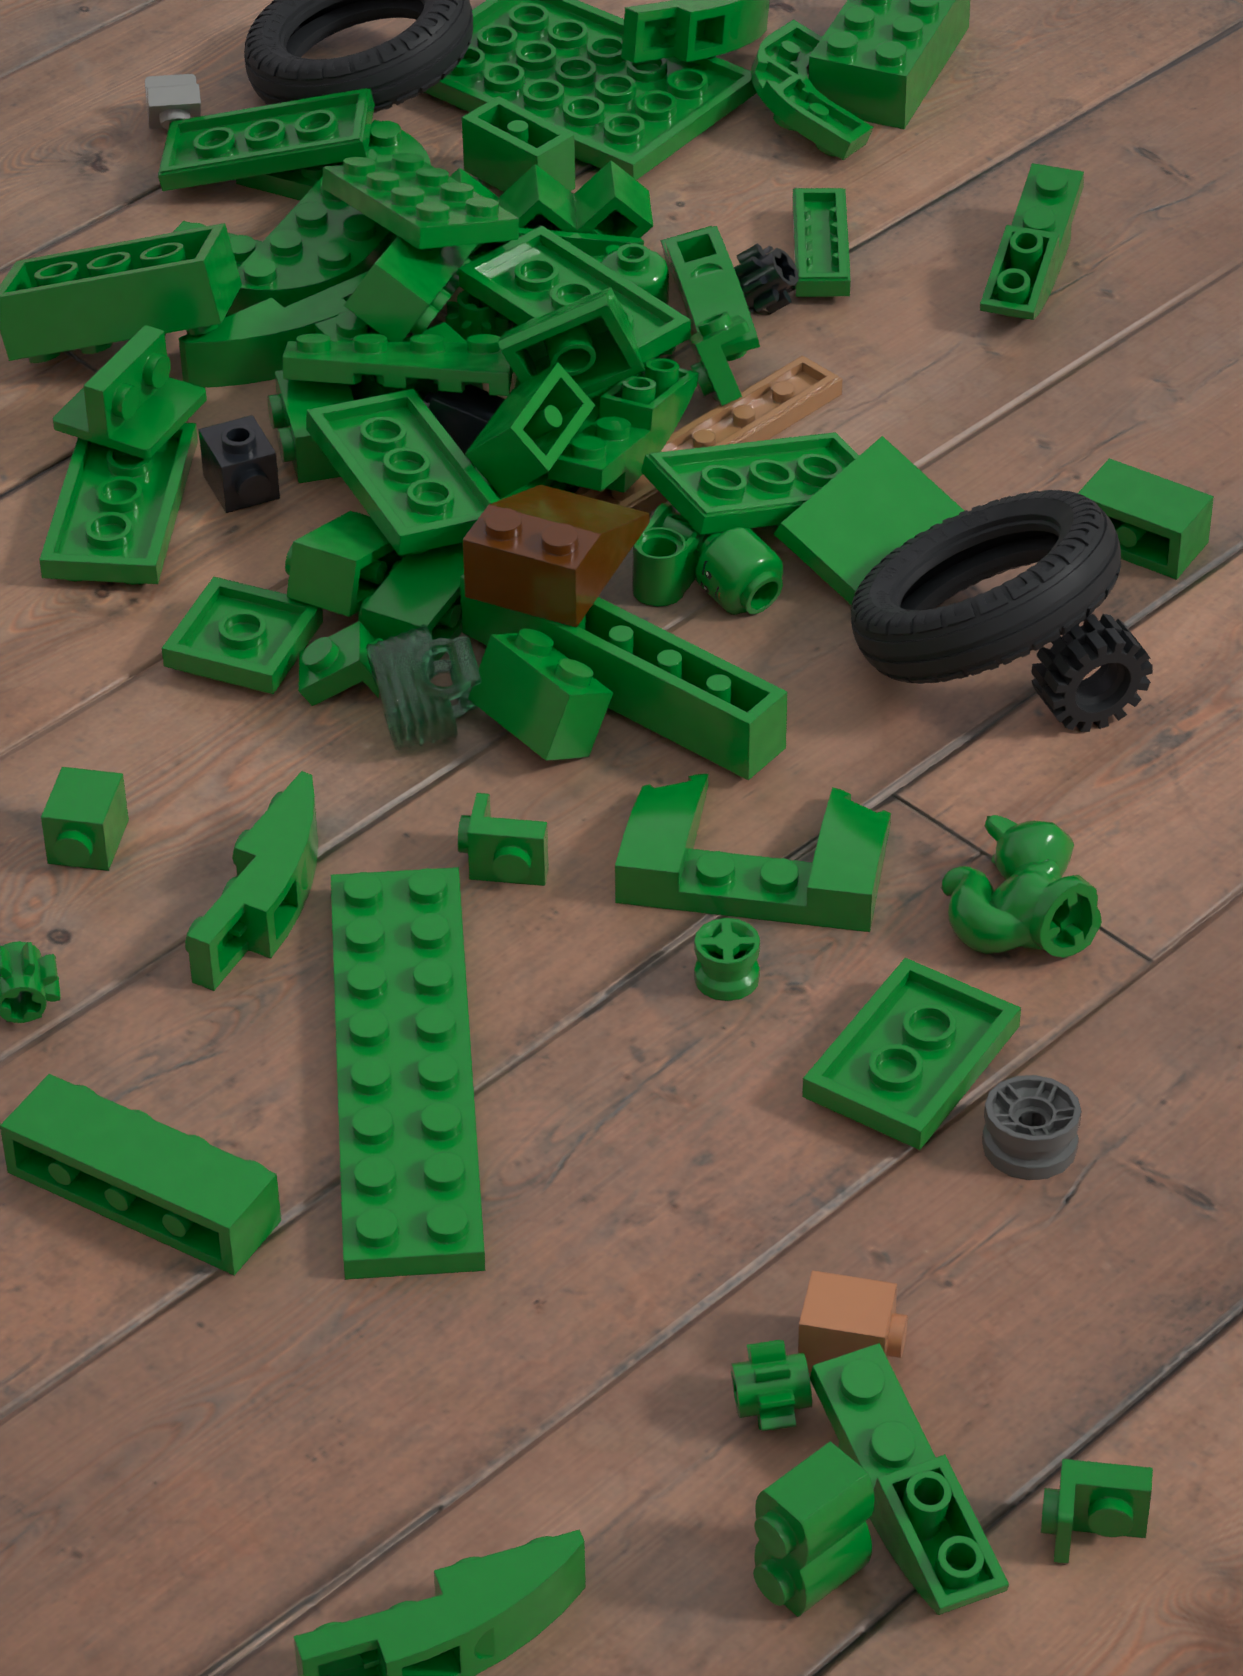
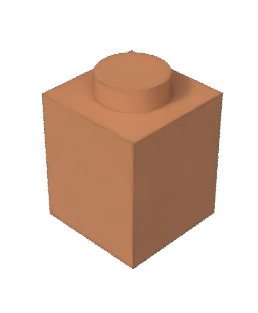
[798,1270,908,1373]

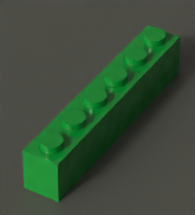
[460,574,788,781]

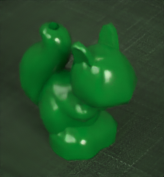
[941,815,1102,958]

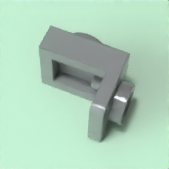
[145,74,201,129]

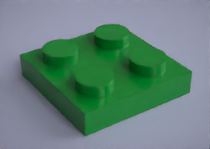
[162,577,323,694]

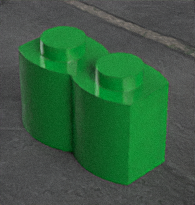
[753,1441,875,1617]

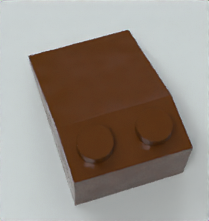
[463,485,650,628]

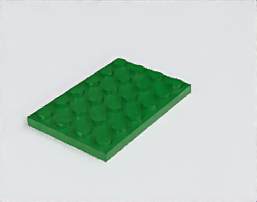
[423,0,757,180]

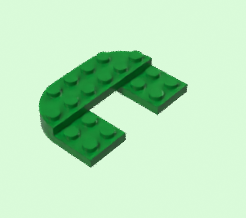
[173,120,431,317]

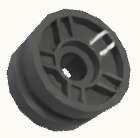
[982,1075,1082,1180]

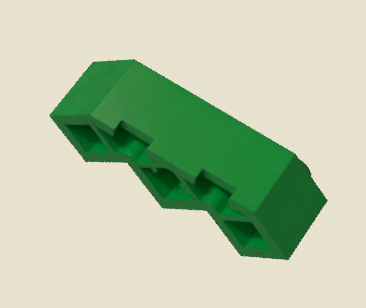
[450,161,653,261]

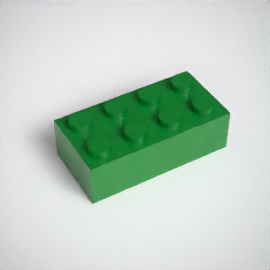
[809,0,971,129]
[0,223,242,363]

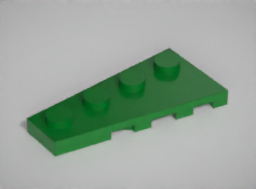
[283,334,513,396]

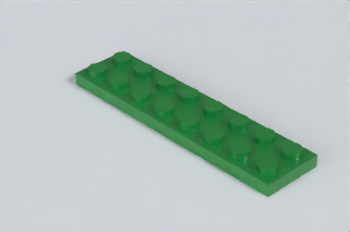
[331,867,486,1280]

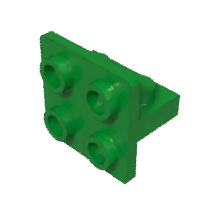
[52,325,207,459]

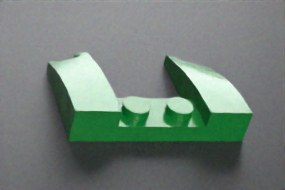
[615,774,891,932]

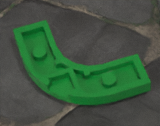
[751,19,874,160]

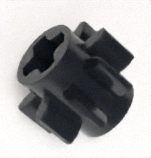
[734,243,798,314]

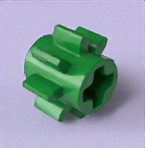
[445,290,512,341]
[0,941,61,1023]
[731,1340,812,1432]

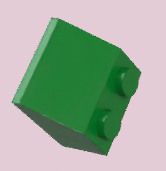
[498,287,645,395]

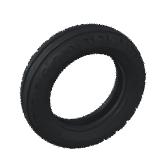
[244,0,473,113]
[851,490,1121,684]

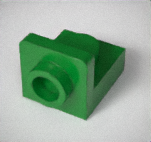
[1041,1459,1153,1564]

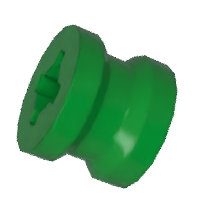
[694,918,760,1001]

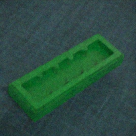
[792,188,851,297]

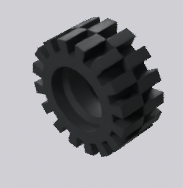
[1031,614,1153,732]

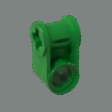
[632,503,714,607]

